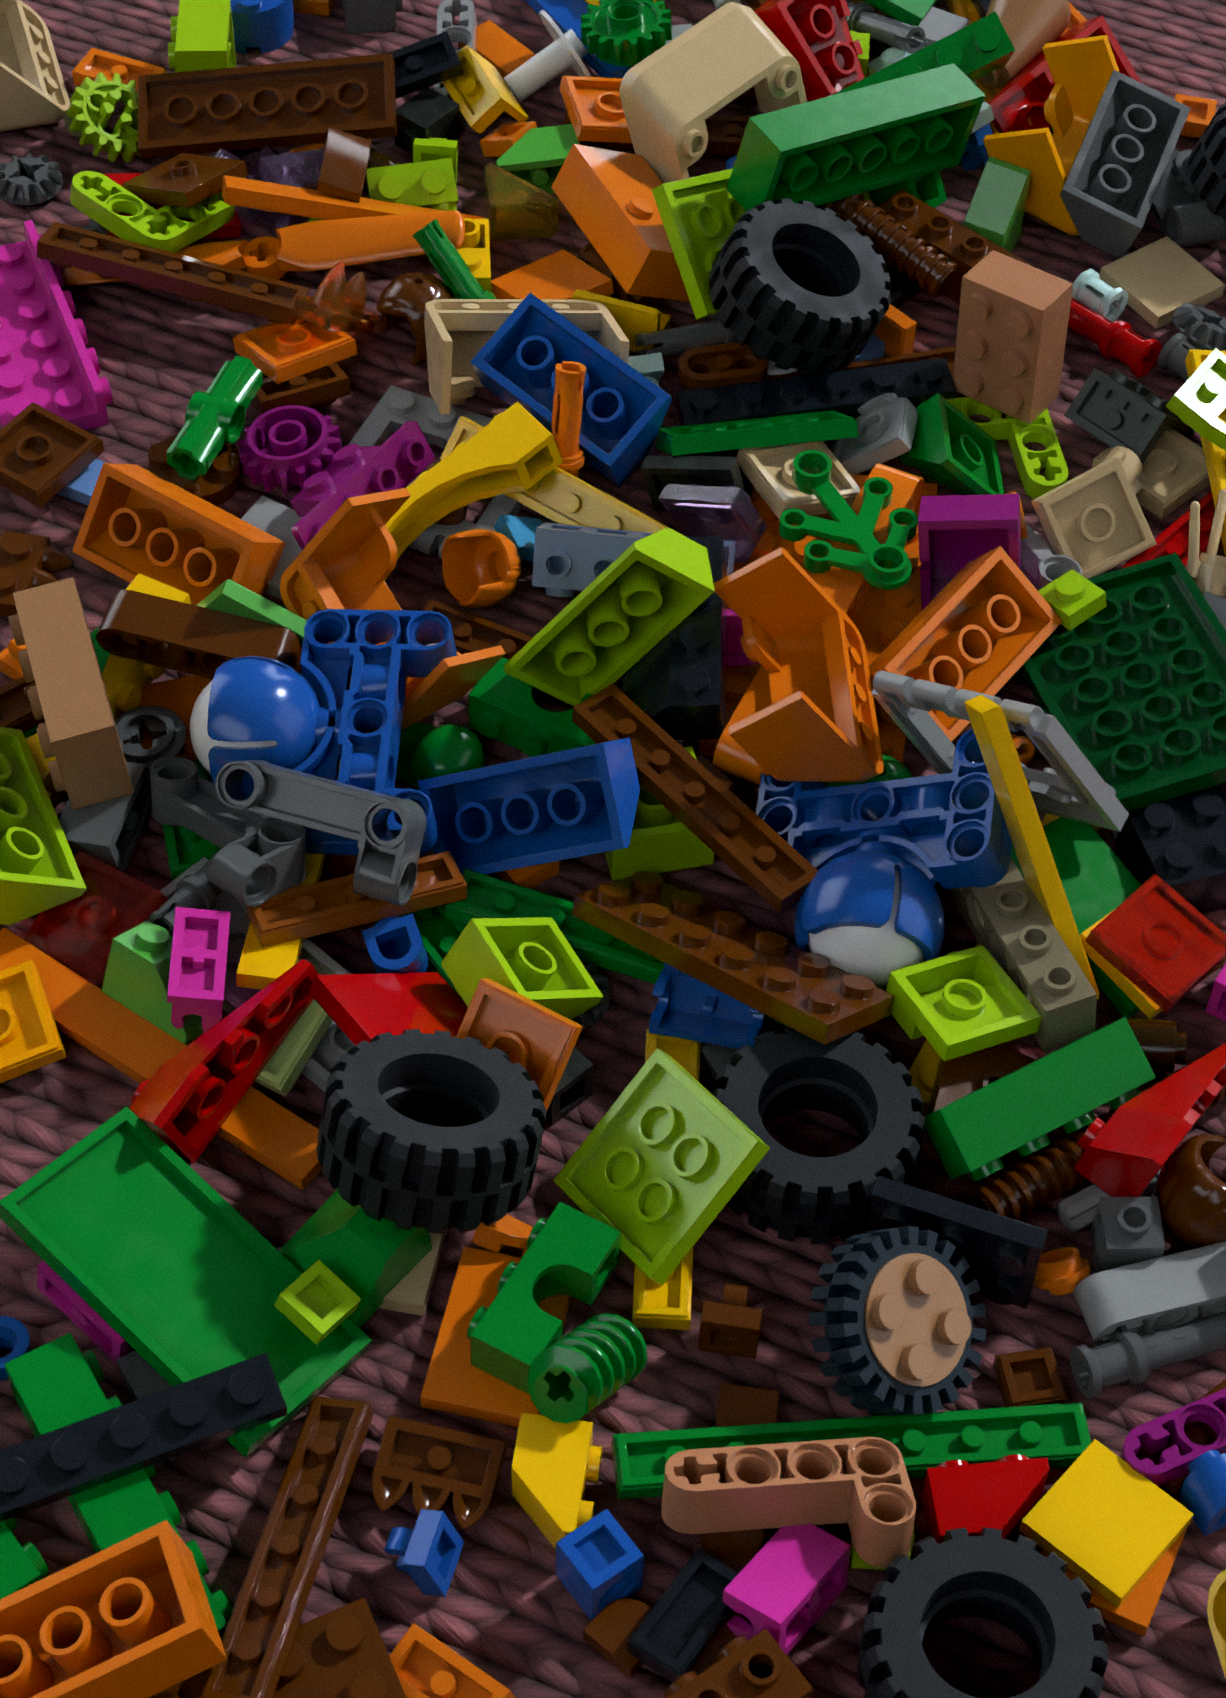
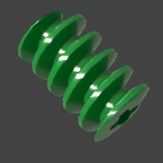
[527,1313,647,1423]

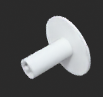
[503,10,593,103]

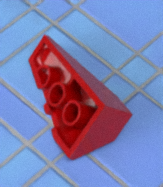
[754,0,865,101]
[988,15,1141,133]
[129,959,319,1164]
[1074,1043,1226,1197]

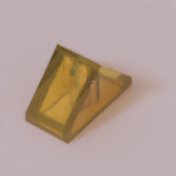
[485,163,558,241]

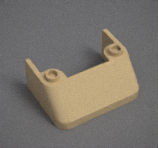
[0,0,70,132]
[619,2,807,184]
[424,299,630,414]

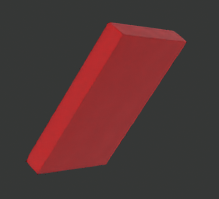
[308,972,468,1045]

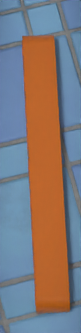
[712,463,924,785]

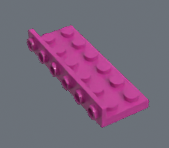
[0,220,113,430]

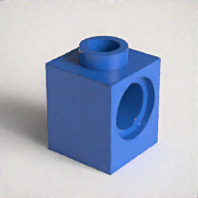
[556,1509,644,1621]

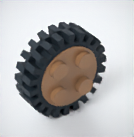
[809,1226,986,1416]

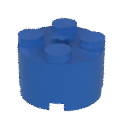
[231,0,294,54]

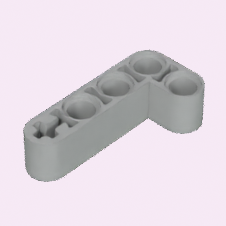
[1073,1241,1226,1346]

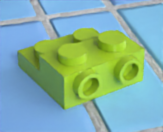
[886,945,1042,1061]

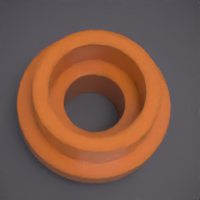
[1034,1247,1091,1295]

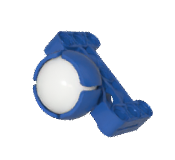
[190,609,457,855]
[756,728,1012,989]

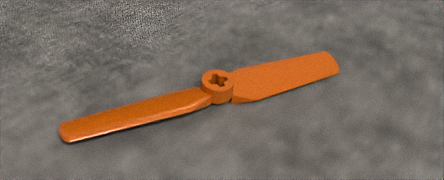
[62,210,465,286]

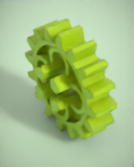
[67,72,141,163]

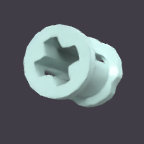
[1072,268,1128,322]

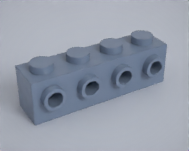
[532,523,736,597]

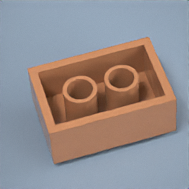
[952,250,1073,424]

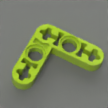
[70,171,236,253]
[920,397,1068,499]

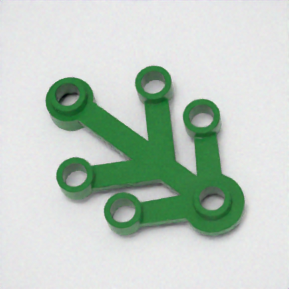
[778,450,918,590]

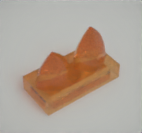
[291,261,379,332]

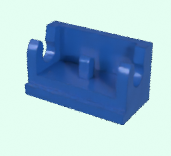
[649,963,769,1049]

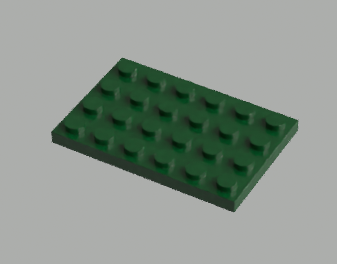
[1019,553,1226,811]

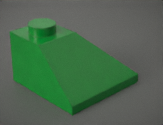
[899,393,1004,495]
[279,1189,432,1328]

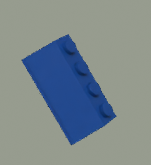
[470,293,672,487]
[418,737,640,875]

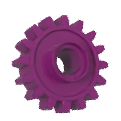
[238,405,342,494]

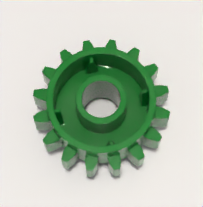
[580,0,672,66]

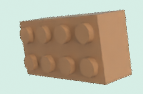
[8,577,134,810]

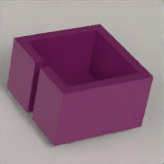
[918,494,1022,610]

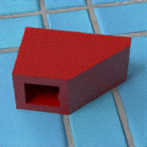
[921,1454,1050,1544]

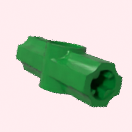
[166,355,263,480]

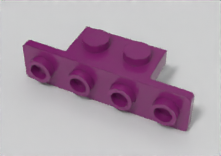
[290,421,435,550]

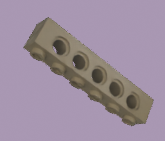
[946,857,1097,1053]

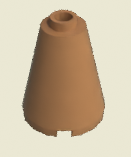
[978,0,1071,87]

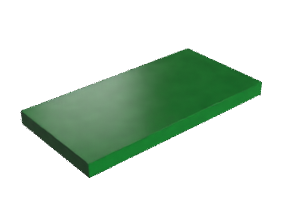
[0,1106,372,1458]

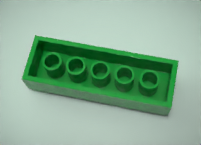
[726,63,986,211]

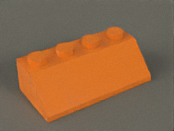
[72,463,286,606]
[869,546,1063,742]

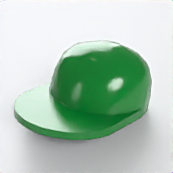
[395,723,485,791]

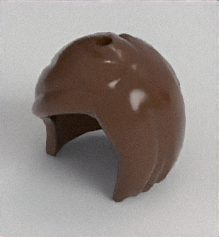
[376,272,455,365]
[1155,1133,1226,1248]

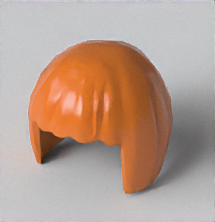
[441,529,522,608]

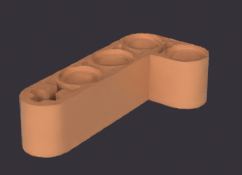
[661,1437,916,1568]

